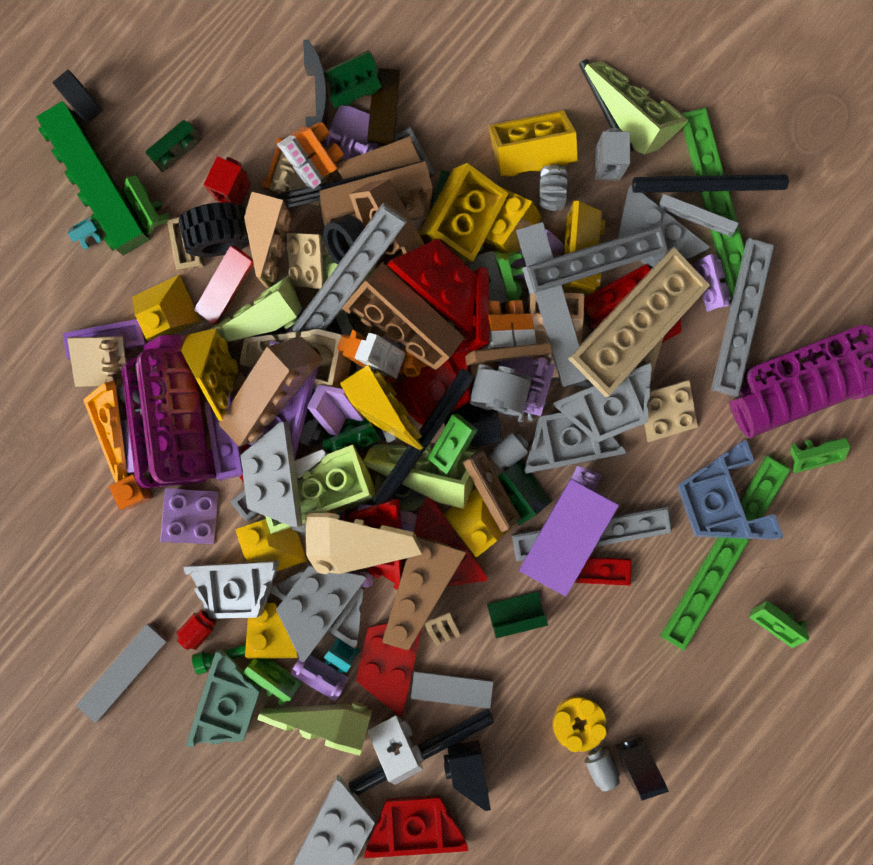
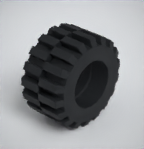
[179,202,249,257]

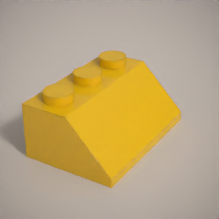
[488,110,578,177]
[419,163,509,262]
[562,201,605,294]

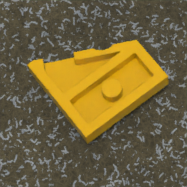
[245,603,299,658]

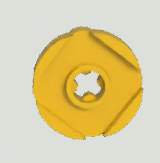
[552,696,607,752]

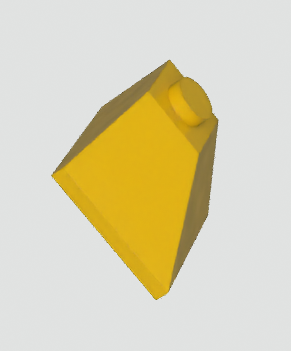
[132,275,202,341]
[443,488,517,557]
[235,519,307,571]

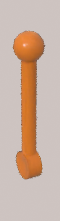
[262,137,284,190]

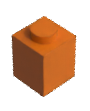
[108,474,153,510]

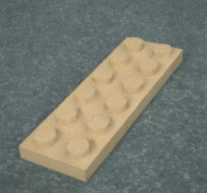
[568,247,710,397]

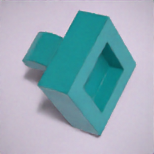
[67,216,101,250]
[324,637,360,674]

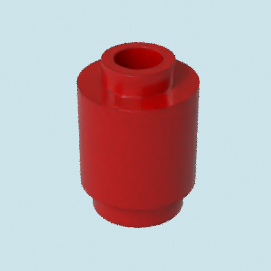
[176,609,216,650]

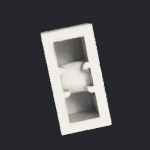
[367,716,424,785]

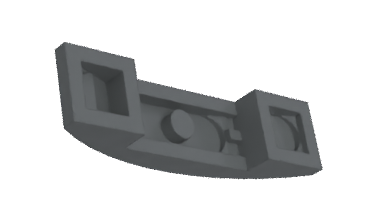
[303,40,329,128]

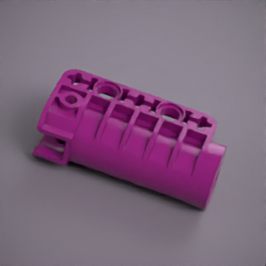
[729,325,873,438]
[122,335,216,488]

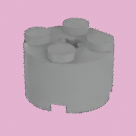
[470,365,532,416]

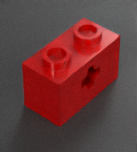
[203,156,252,205]

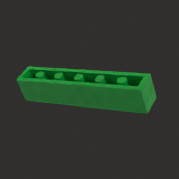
[36,101,150,256]

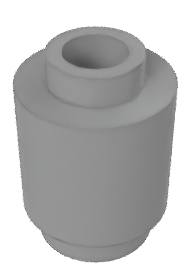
[489,433,529,471]
[584,747,620,791]

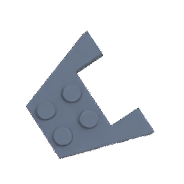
[677,440,784,540]

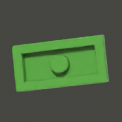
[122,175,169,235]
[494,251,523,302]
[428,414,478,474]
[790,438,851,474]
[749,601,810,648]
[243,658,302,705]

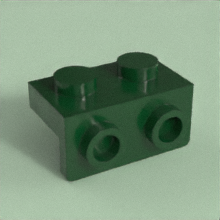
[324,50,382,108]
[145,120,202,173]
[322,418,381,454]

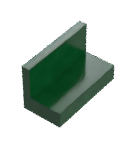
[498,460,552,526]
[487,591,548,639]

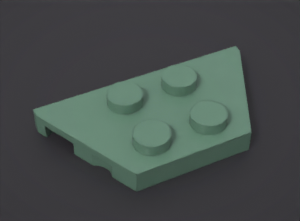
[186,649,262,747]

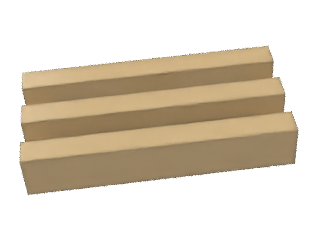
[167,217,204,272]
[424,613,461,646]

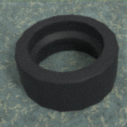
[53,69,103,123]
[323,214,365,265]

